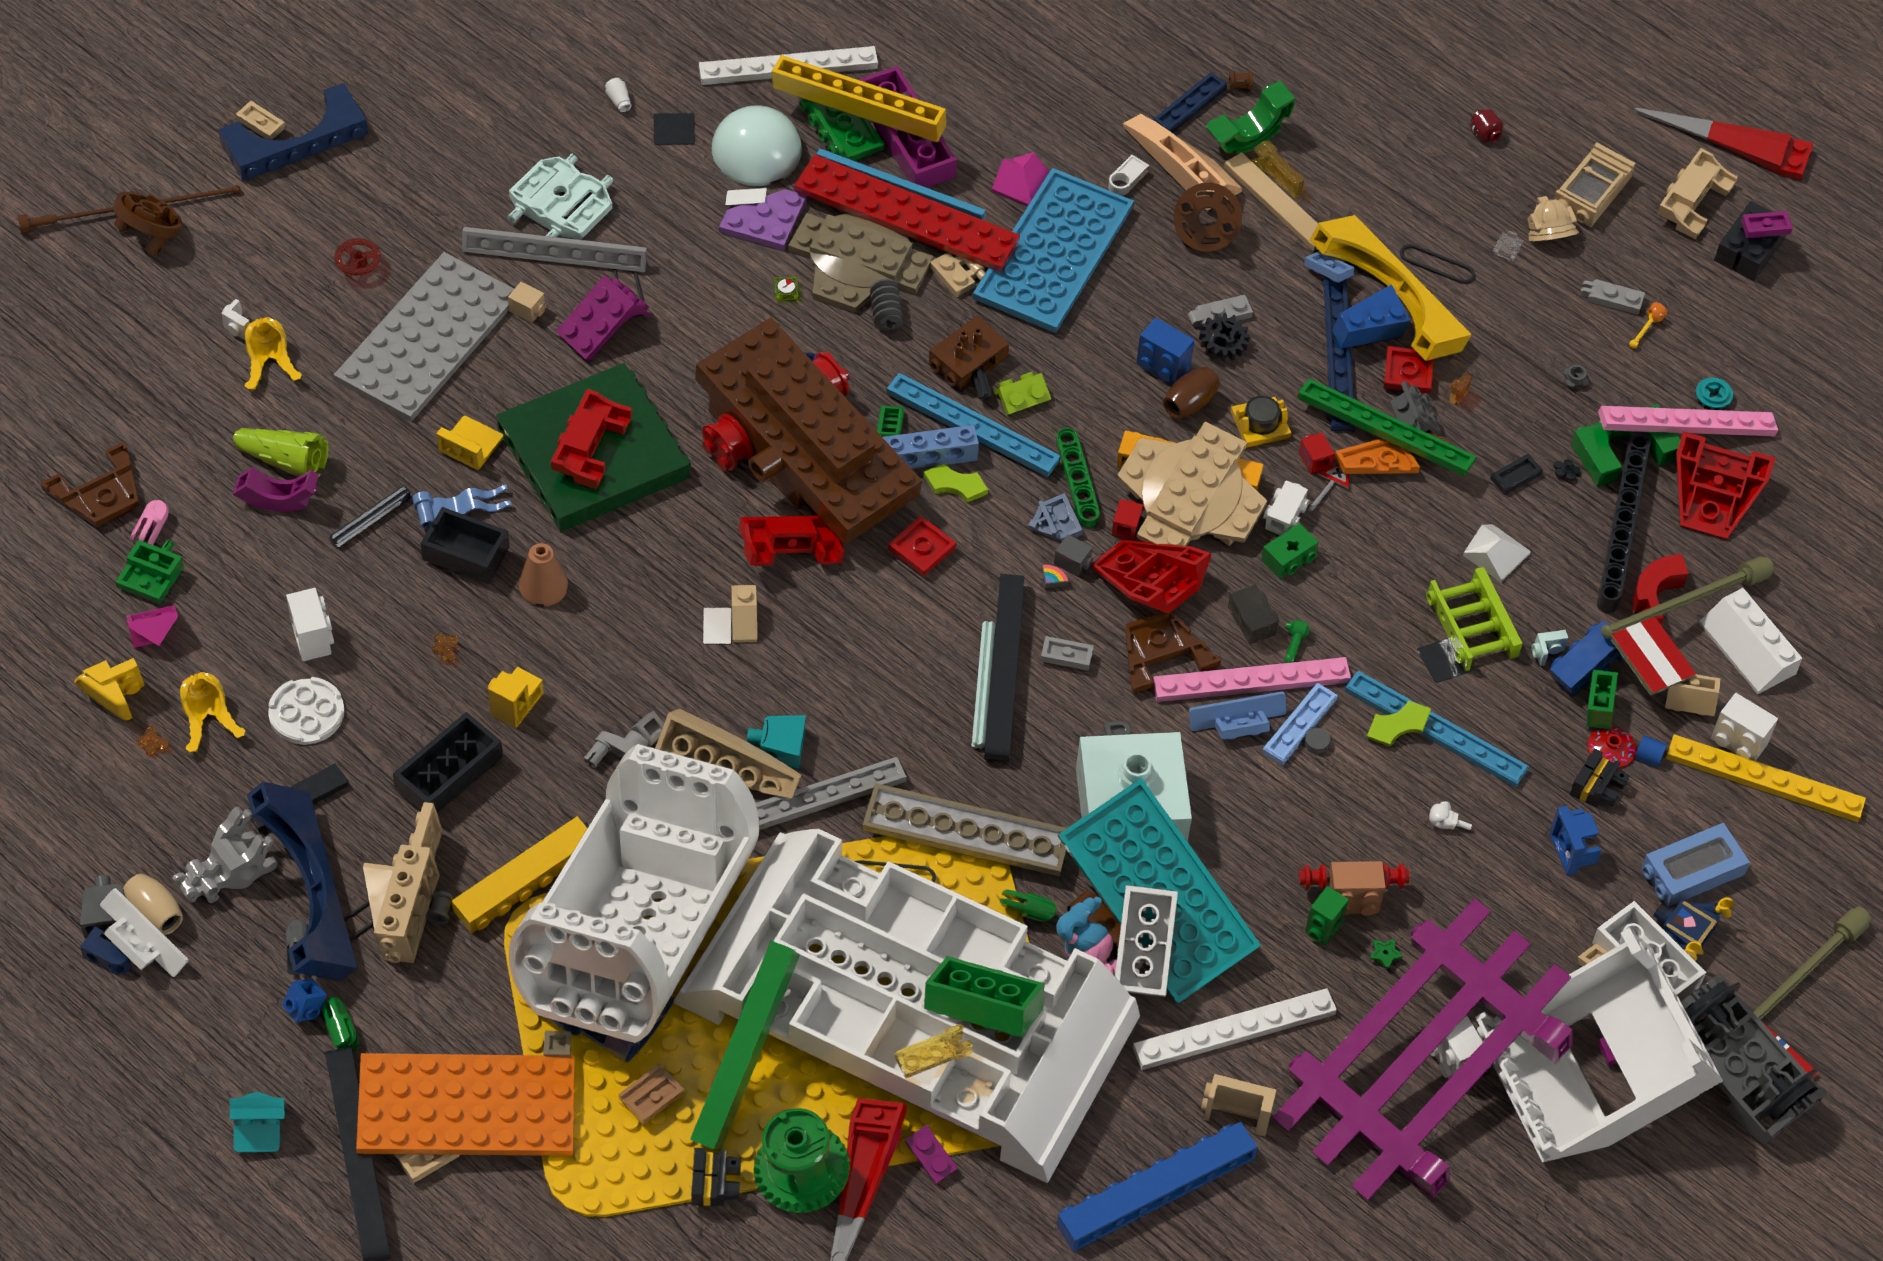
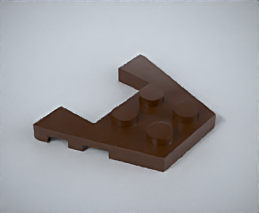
[40,441,140,528]
[1125,611,1221,694]

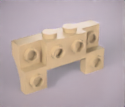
[1657,148,1738,239]

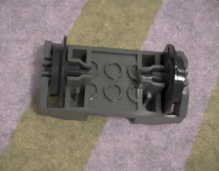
[1681,973,1828,1145]

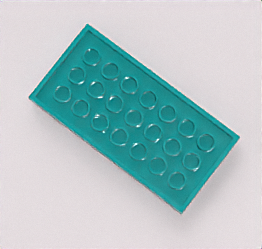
[1057,778,1261,1005]

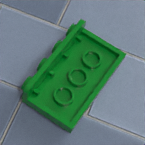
[799,98,884,161]

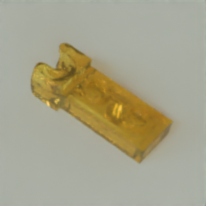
[1252,140,1304,198]
[894,1024,973,1079]

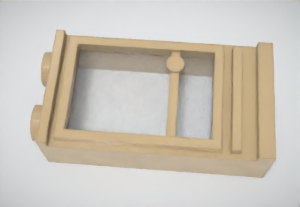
[1554,143,1635,227]

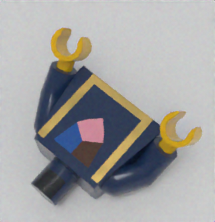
[1653,898,1735,961]

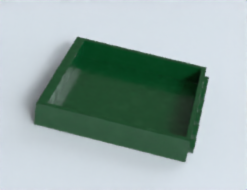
[496,362,691,532]

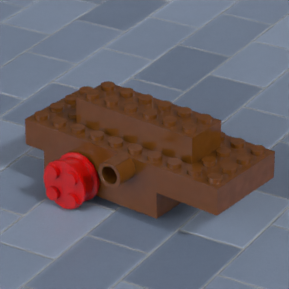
[695,317,922,545]

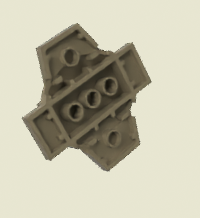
[788,212,933,313]

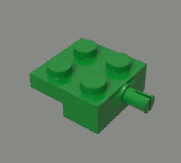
[115,540,184,604]

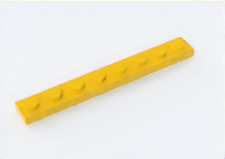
[1666,734,1866,823]

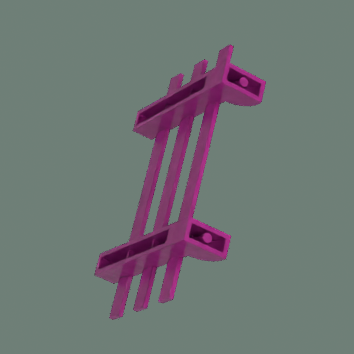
[1272,898,1573,1201]

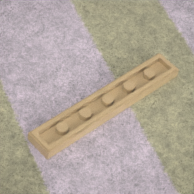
[1224,152,1318,252]

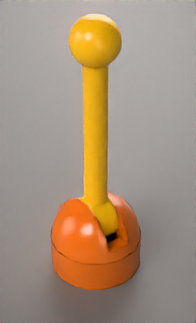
[1629,302,1668,349]

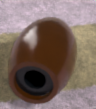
[1163,367,1220,420]

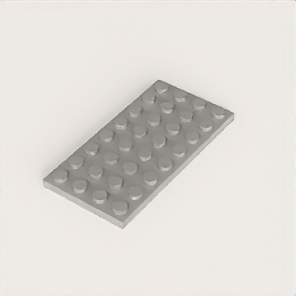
[334,252,514,422]

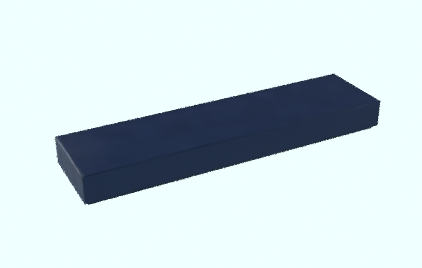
[1152,72,1228,133]

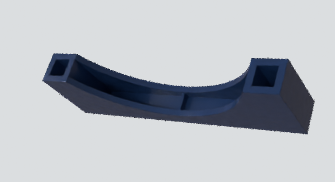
[247,781,357,981]

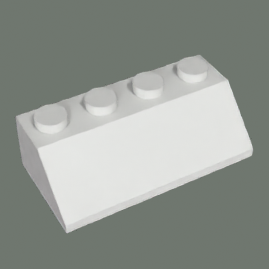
[1699,588,1802,694]

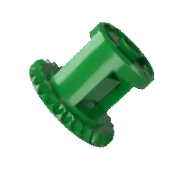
[753,1108,850,1213]

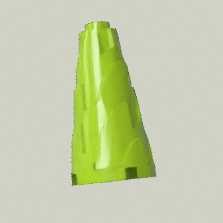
[233,428,329,477]

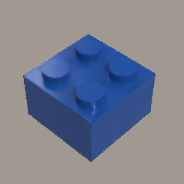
[1136,317,1195,384]

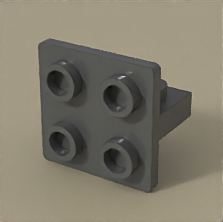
[1390,381,1441,435]

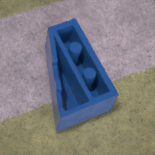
[1332,284,1410,348]
[1550,620,1624,697]

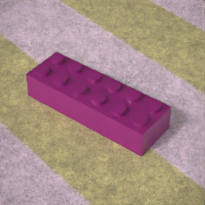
[858,66,957,188]

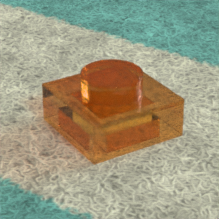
[1449,373,1473,405]

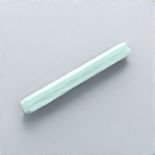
[972,621,996,749]

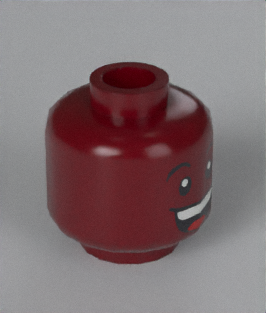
[1470,109,1504,142]

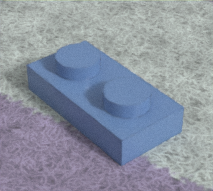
[1304,251,1354,282]

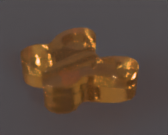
[432,633,458,663]
[137,726,169,756]

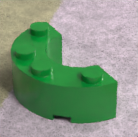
[1205,80,1295,155]

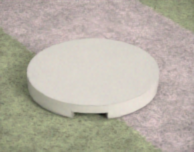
[268,677,344,745]

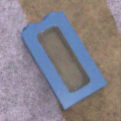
[1642,822,1750,907]

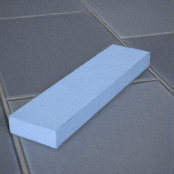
[1262,683,1338,766]

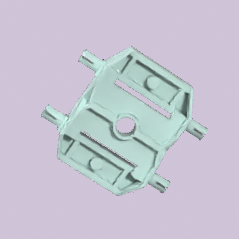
[507,154,614,240]

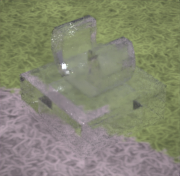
[1493,230,1524,262]

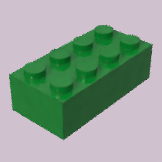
[924,956,1045,1037]

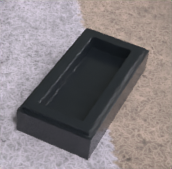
[1490,454,1543,495]

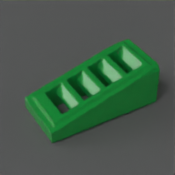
[877,406,904,437]

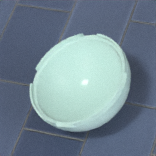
[712,106,802,186]

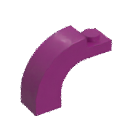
[233,467,319,512]

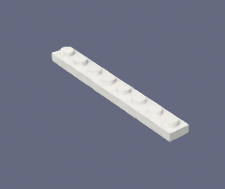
[699,46,878,85]
[1133,988,1337,1070]

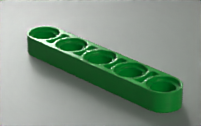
[1056,428,1100,528]

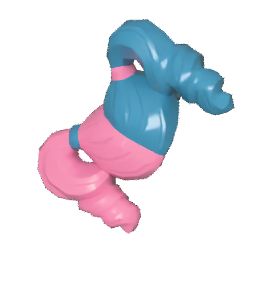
[1056,897,1117,976]

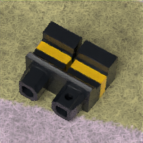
[1569,748,1630,807]
[691,1147,741,1206]

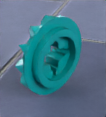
[1695,378,1733,410]

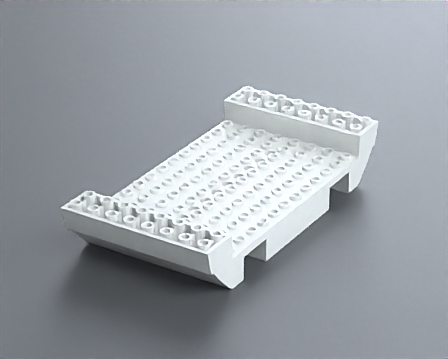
[674,829,1140,1183]

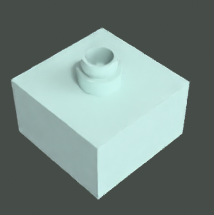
[1076,732,1192,842]

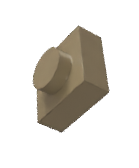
[543,1031,572,1057]

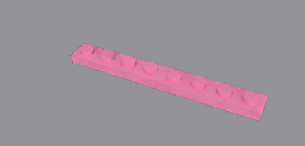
[1598,406,1779,436]
[1153,657,1351,702]

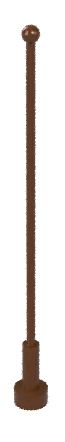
[18,185,241,234]

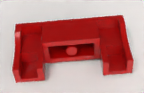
[551,389,632,489]
[738,516,844,566]

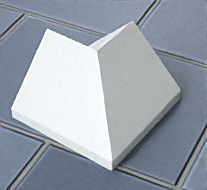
[1463,524,1531,583]

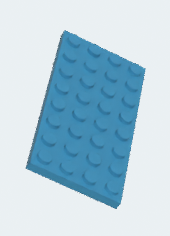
[973,168,1134,333]

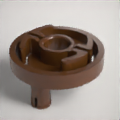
[1174,183,1243,252]
[113,192,182,256]

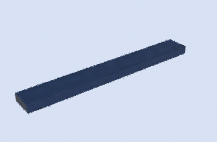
[1323,278,1355,432]

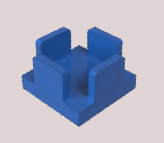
[1549,806,1601,876]

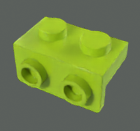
[994,371,1051,415]

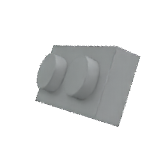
[1041,636,1094,671]

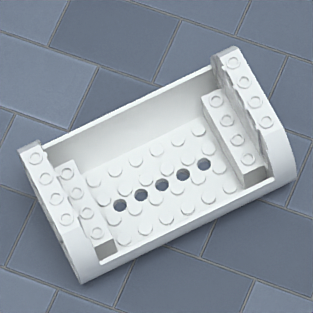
[509,744,759,1043]

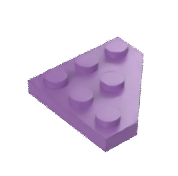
[719,189,807,251]

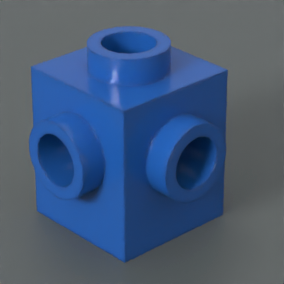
[282,978,327,1023]

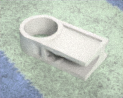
[1108,155,1149,196]

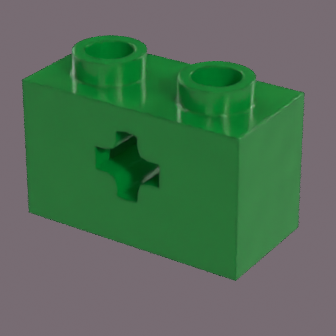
[1261,523,1319,579]
[1586,670,1618,729]
[1305,886,1349,946]

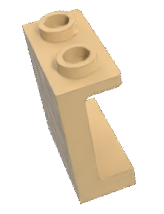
[1201,1074,1276,1136]

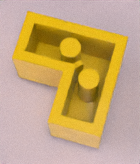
[487,667,543,729]

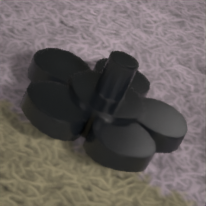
[1553,459,1581,481]

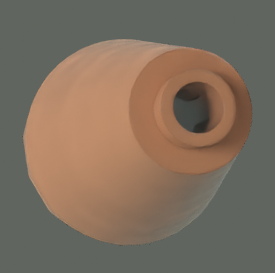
[519,543,568,606]

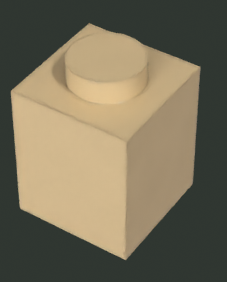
[508,282,546,323]

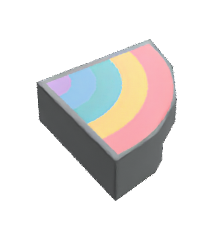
[1041,564,1069,589]

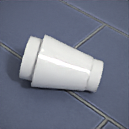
[605,78,632,112]

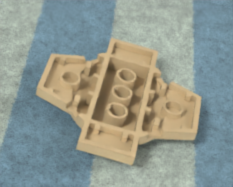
[1117,422,1267,546]

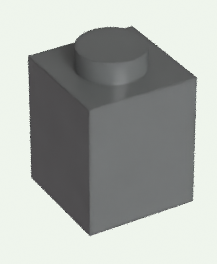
[1054,534,1093,577]

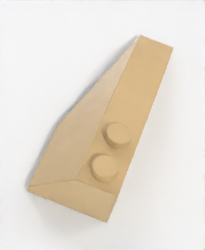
[655,709,802,799]

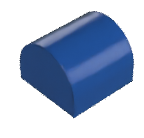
[1634,735,1667,768]

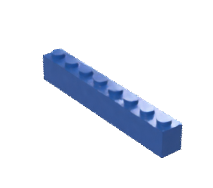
[1057,1122,1258,1252]

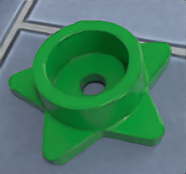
[1369,939,1403,969]

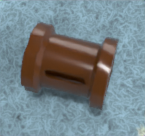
[1228,70,1253,91]

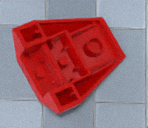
[1676,431,1776,540]
[1091,540,1211,614]

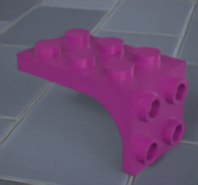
[556,275,652,362]

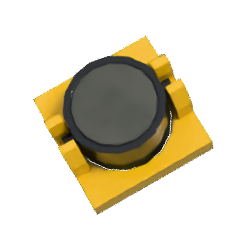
[1230,396,1291,448]

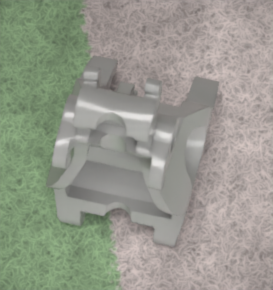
[172,807,278,903]

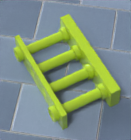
[1426,567,1523,671]

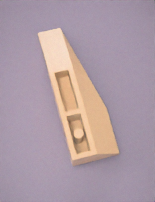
[1123,114,1242,211]

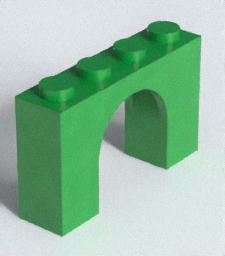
[1571,404,1680,487]

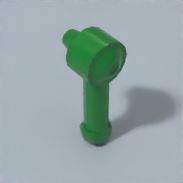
[1284,619,1310,663]

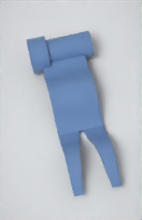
[412,484,512,529]

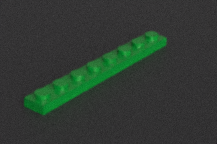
[1297,378,1477,477]

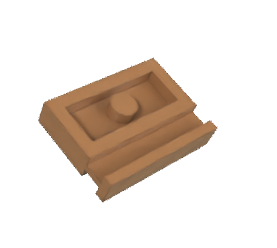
[619,1063,685,1125]

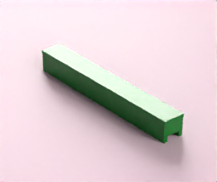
[690,940,800,1150]

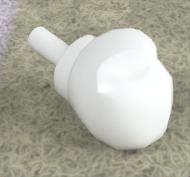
[1429,801,1472,830]

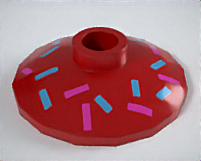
[1587,726,1636,768]

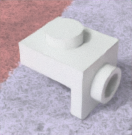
[221,299,250,340]

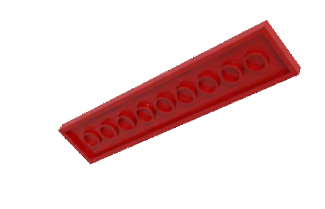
[794,154,1020,272]

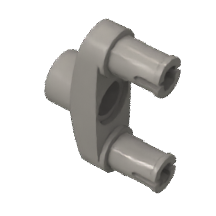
[583,730,648,768]

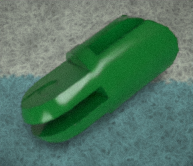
[1000,890,1056,922]
[322,997,359,1051]

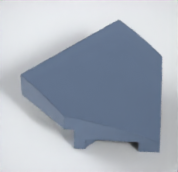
[1028,493,1084,542]

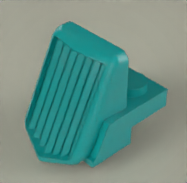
[230,1092,284,1152]

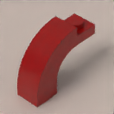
[1633,554,1688,624]

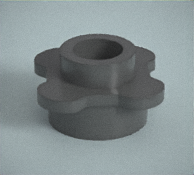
[1563,365,1589,388]

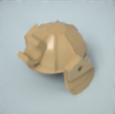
[1528,196,1579,241]

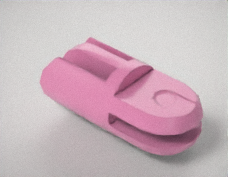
[129,500,169,545]

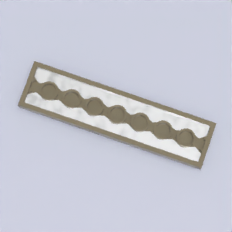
[862,783,1067,877]

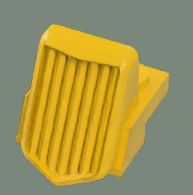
[74,658,145,720]

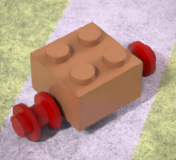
[1298,861,1410,916]

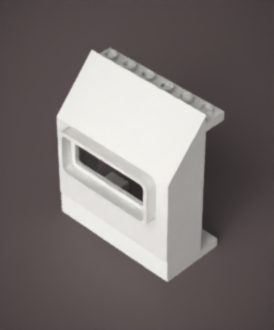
[1475,928,1723,1162]

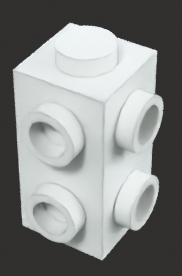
[1264,481,1309,535]

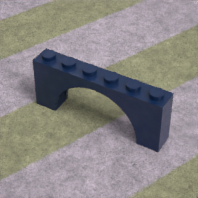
[218,83,368,181]

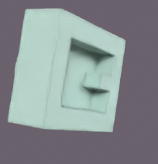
[1532,630,1568,666]

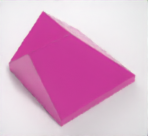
[992,152,1049,207]
[126,605,178,648]

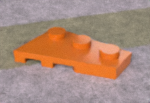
[1334,438,1420,474]

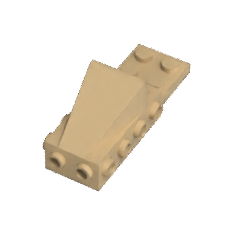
[363,802,443,963]

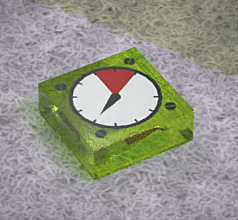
[774,276,799,301]

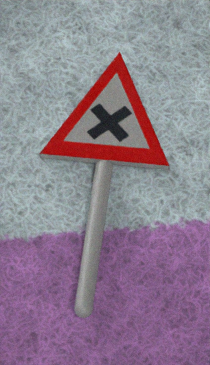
[1309,464,1349,511]

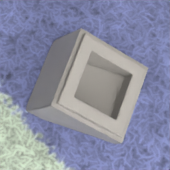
[631,711,664,746]

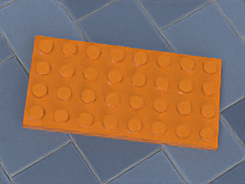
[356,1053,574,1156]

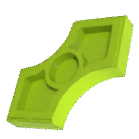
[924,463,988,503]
[1367,701,1431,747]

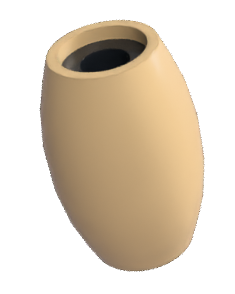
[123,874,183,935]

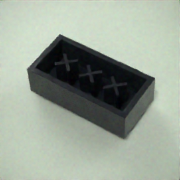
[393,712,503,813]

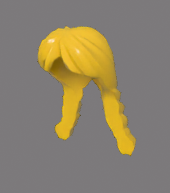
[245,317,302,390]
[180,672,245,753]

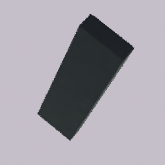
[248,763,349,832]

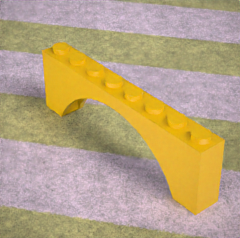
[1309,215,1472,361]

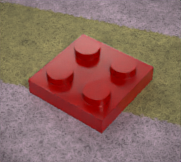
[1383,346,1433,394]
[888,516,957,577]

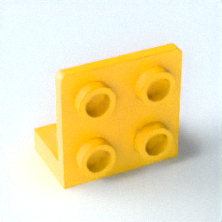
[436,416,504,470]

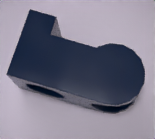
[80,927,131,974]

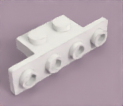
[100,888,189,977]

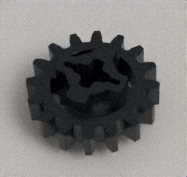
[1199,313,1250,361]

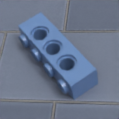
[883,425,979,469]

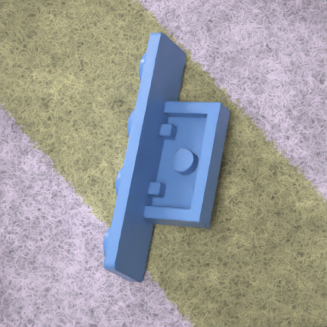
[1189,691,1286,740]

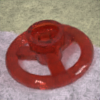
[334,238,381,276]

